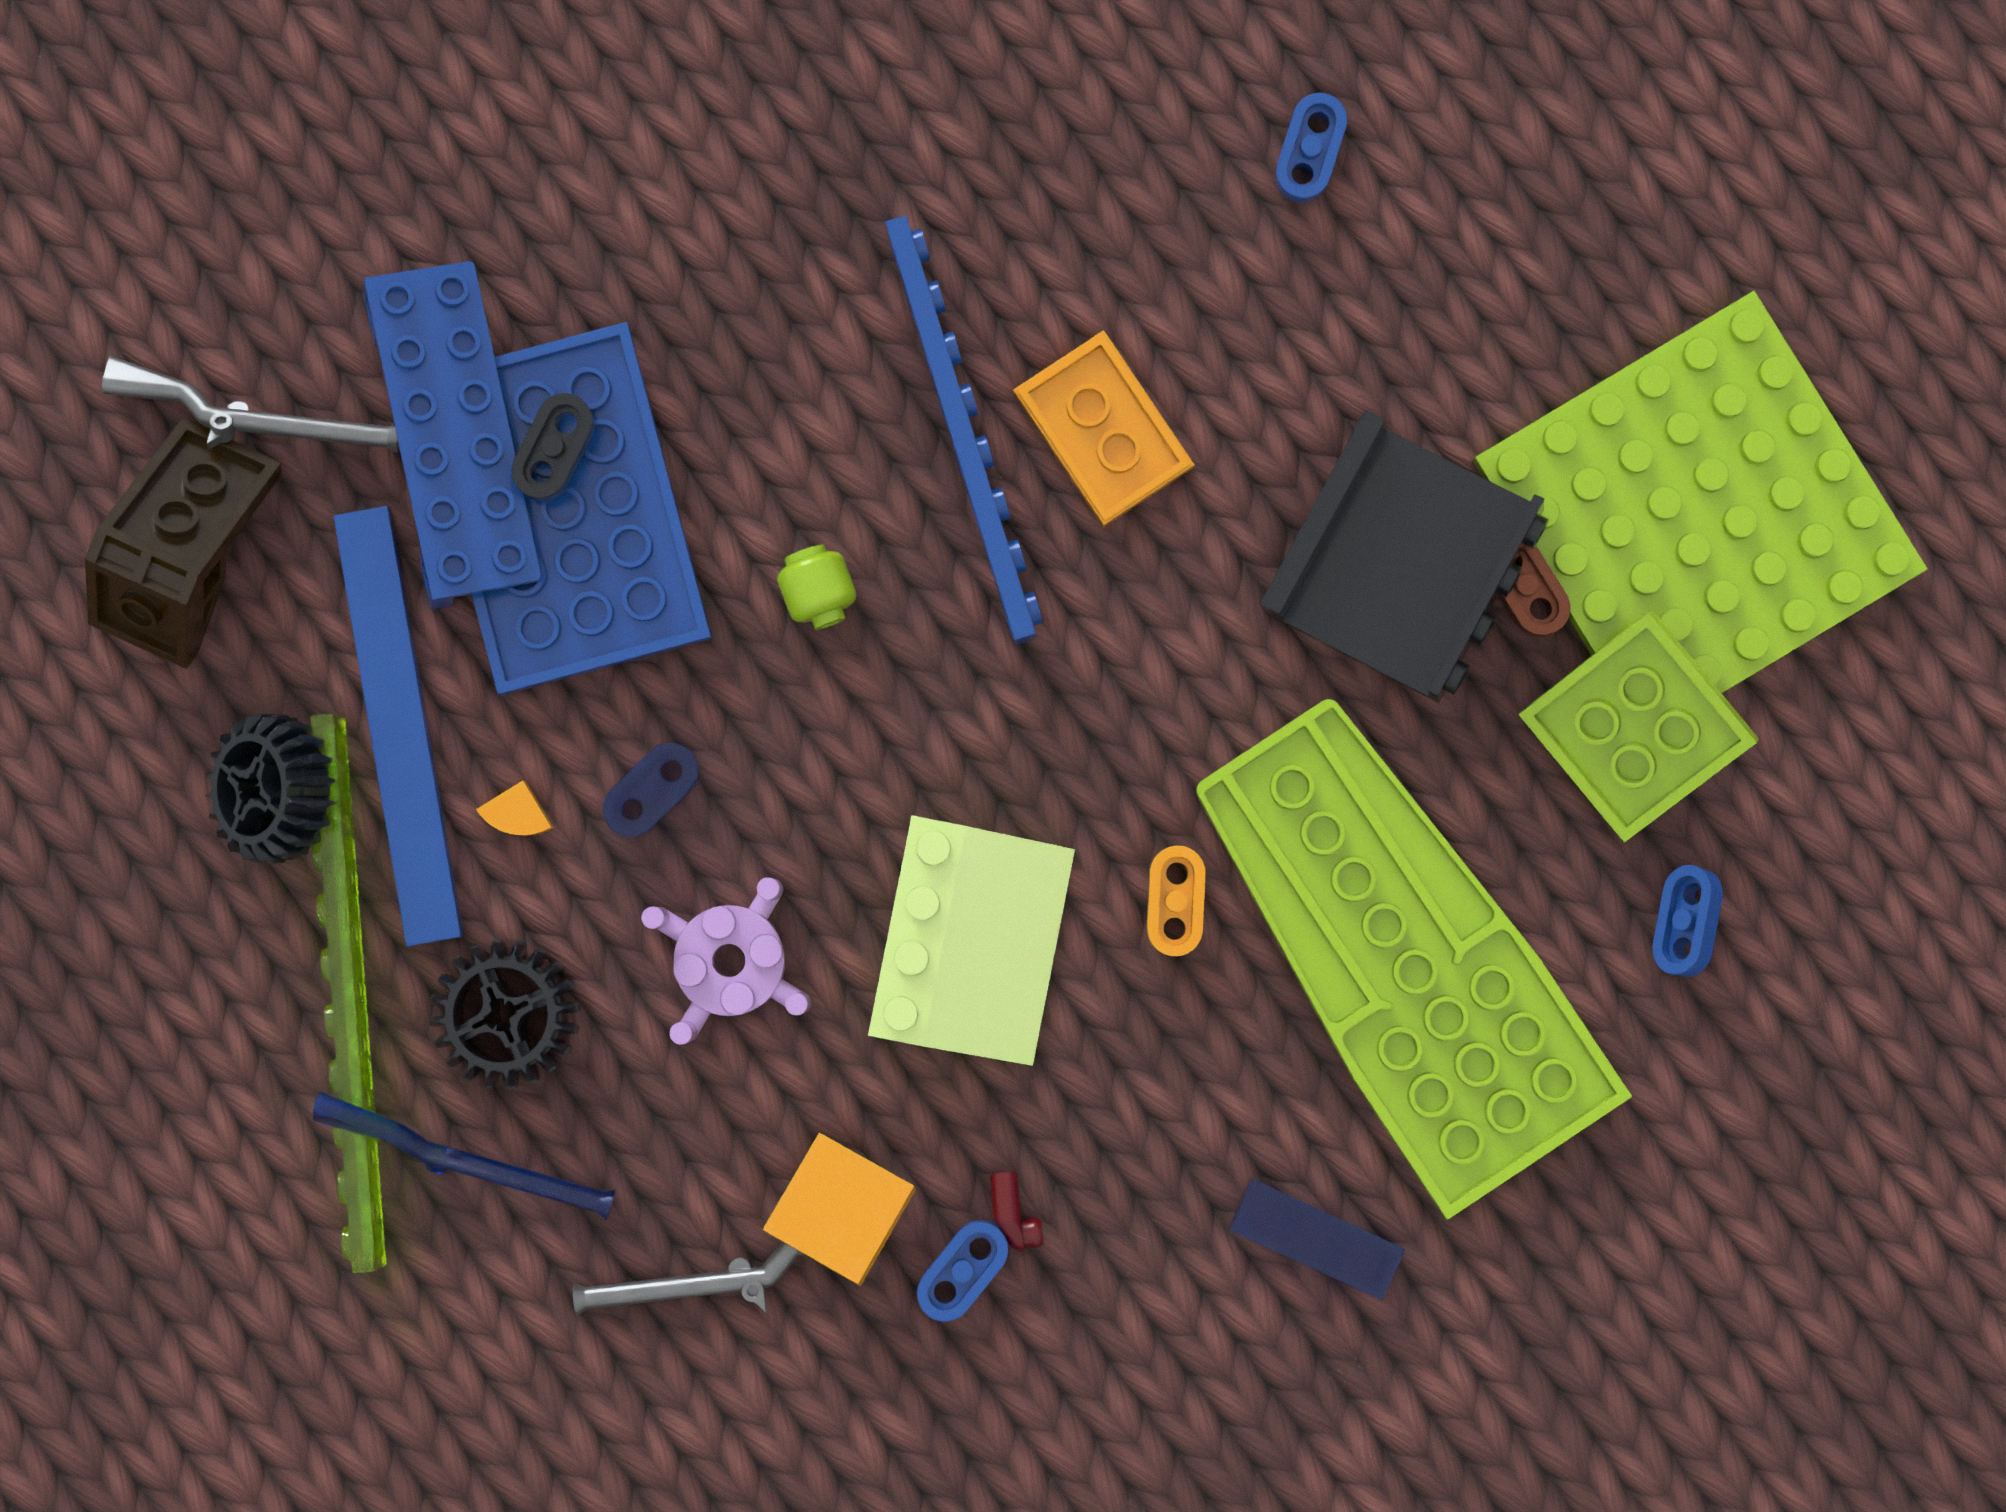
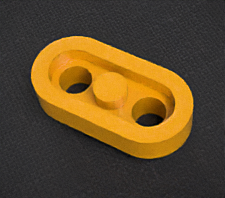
[1147,846,1205,956]

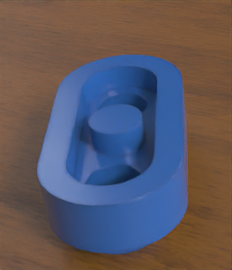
[1275,93,1347,203]
[1652,865,1723,977]
[917,1220,1008,1322]

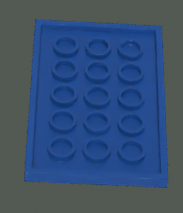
[472,322,713,696]

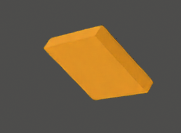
[763,1133,916,1287]

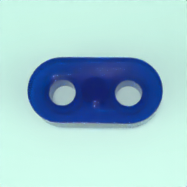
[603,743,700,837]

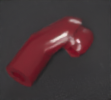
[990,1172,1043,1251]

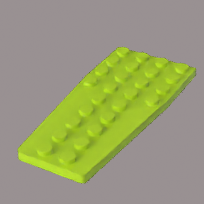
[1196,699,1632,1220]

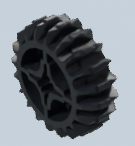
[205,713,337,864]
[429,939,581,1089]

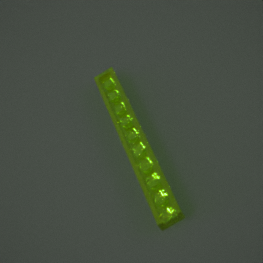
[311,714,386,1273]

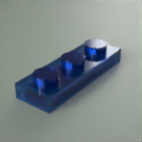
[1228,1178,1405,1301]

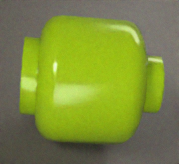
[777,544,857,630]

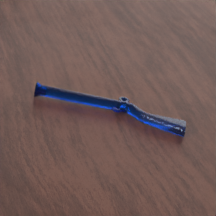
[313,1091,616,1221]

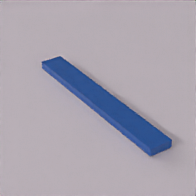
[333,506,464,947]

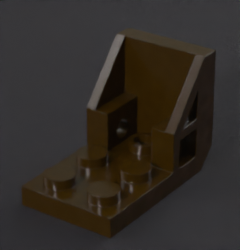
[85,418,281,669]

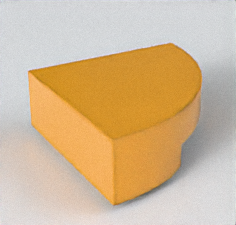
[476,781,554,836]

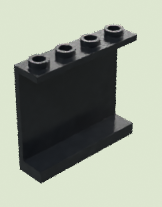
[1260,410,1549,703]

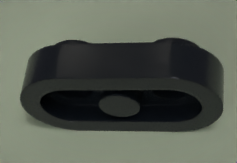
[512,393,595,501]

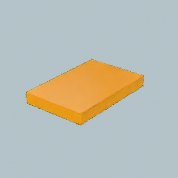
[1013,330,1195,528]

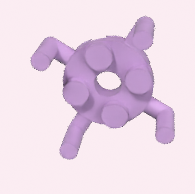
[641,878,811,1045]

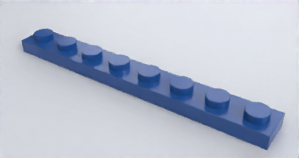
[885,215,1043,645]

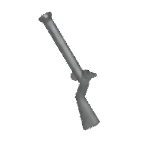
[102,355,400,454]
[573,1242,804,1316]

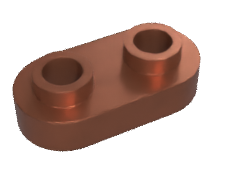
[1498,545,1570,637]

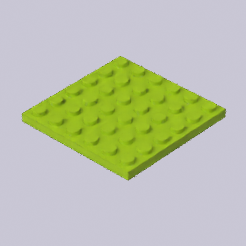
[1472,291,1928,693]

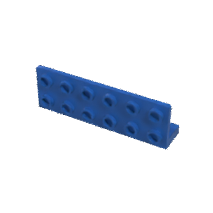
[363,261,541,610]

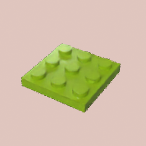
[1518,609,1759,843]

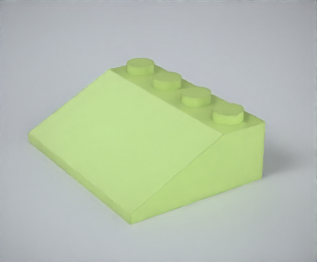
[868,815,1075,1066]

